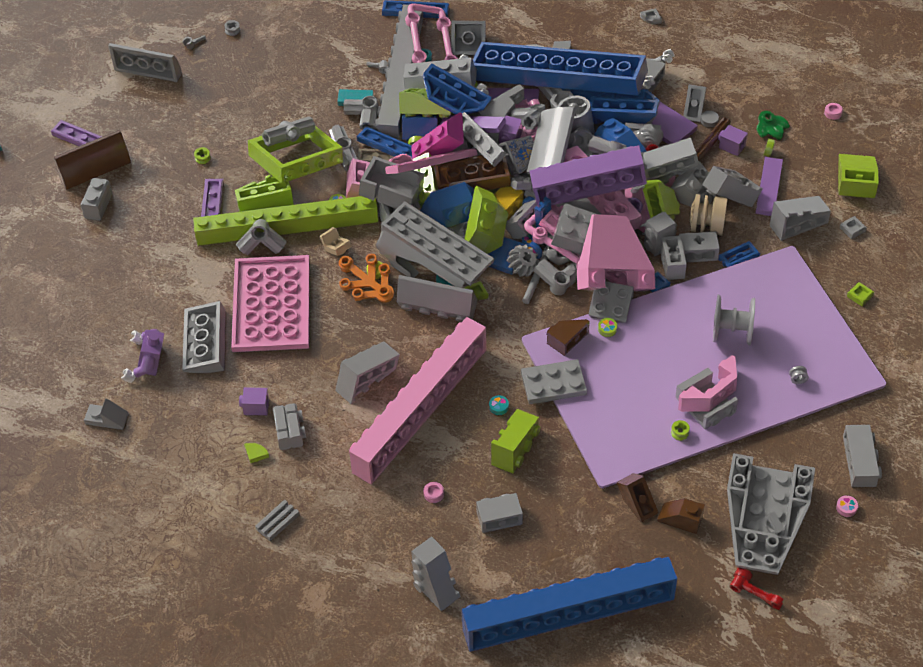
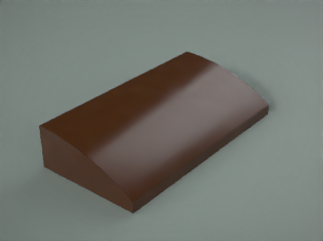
[54,129,131,190]
[433,155,511,190]

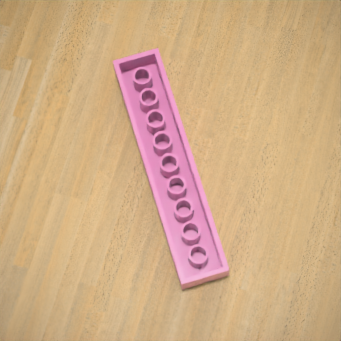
[349,317,486,485]

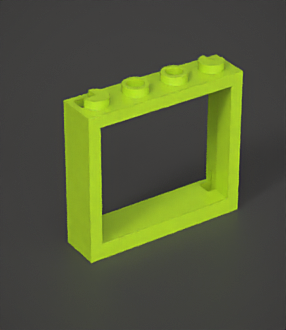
[248,126,343,183]

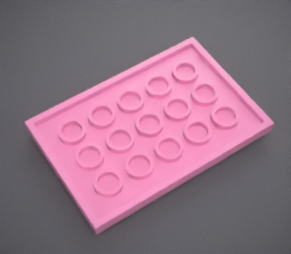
[231,255,310,352]

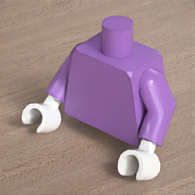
[121,329,164,383]

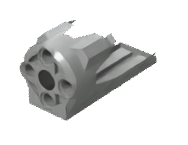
[376,201,494,288]

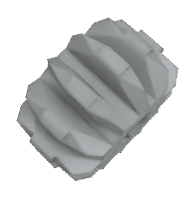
[506,244,539,277]

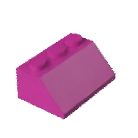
[412,112,464,159]

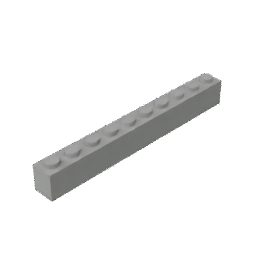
[375,4,423,138]

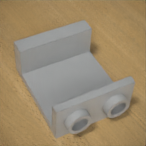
[675,368,738,429]

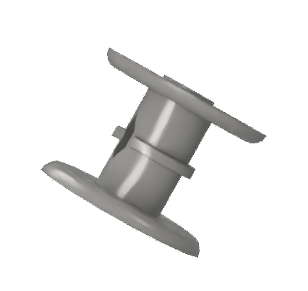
[713,294,755,346]

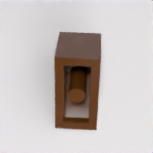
[546,319,590,356]
[616,473,659,522]
[657,498,705,534]

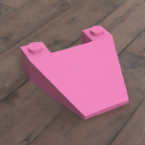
[577,214,655,291]

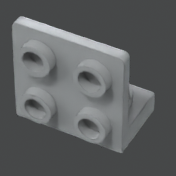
[589,281,634,323]

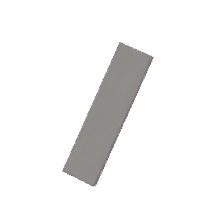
[463,112,507,167]

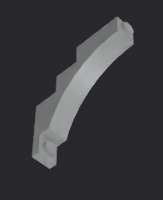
[476,84,524,191]

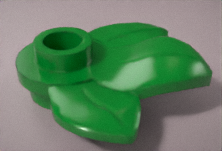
[756,111,790,140]

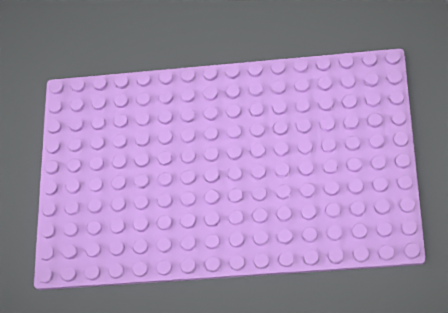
[522,246,886,488]

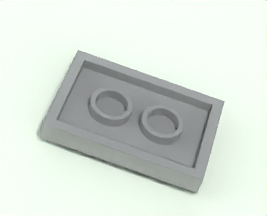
[521,359,587,404]

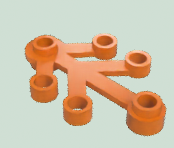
[339,253,394,303]

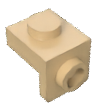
[320,227,352,256]

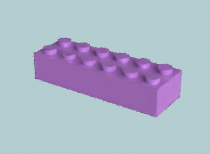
[529,146,647,207]

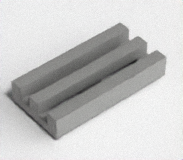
[255,500,300,541]

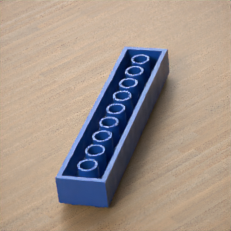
[473,42,648,95]
[462,557,677,652]

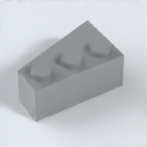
[702,166,763,207]
[770,196,831,241]
[411,536,461,611]

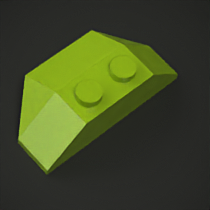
[465,186,508,254]

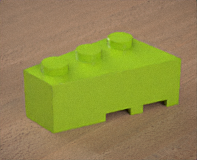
[235,175,294,212]
[491,409,541,473]

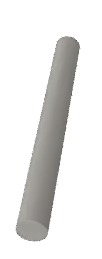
[522,246,548,304]

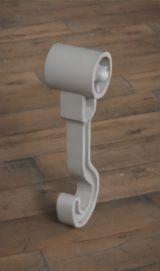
[526,44,595,135]

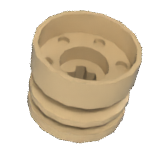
[690,194,727,236]

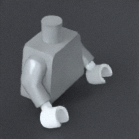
[641,49,675,93]

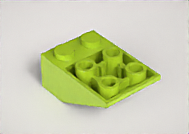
[399,88,454,118]
[838,154,879,198]

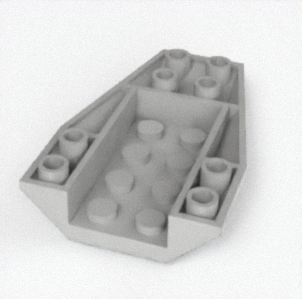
[727,453,815,575]

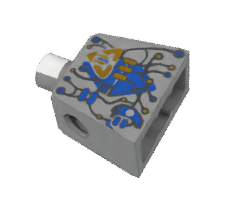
[498,136,534,176]

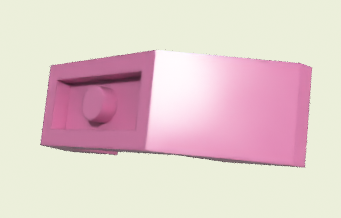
[678,355,737,412]

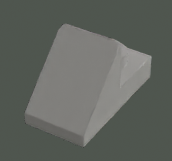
[84,399,129,430]

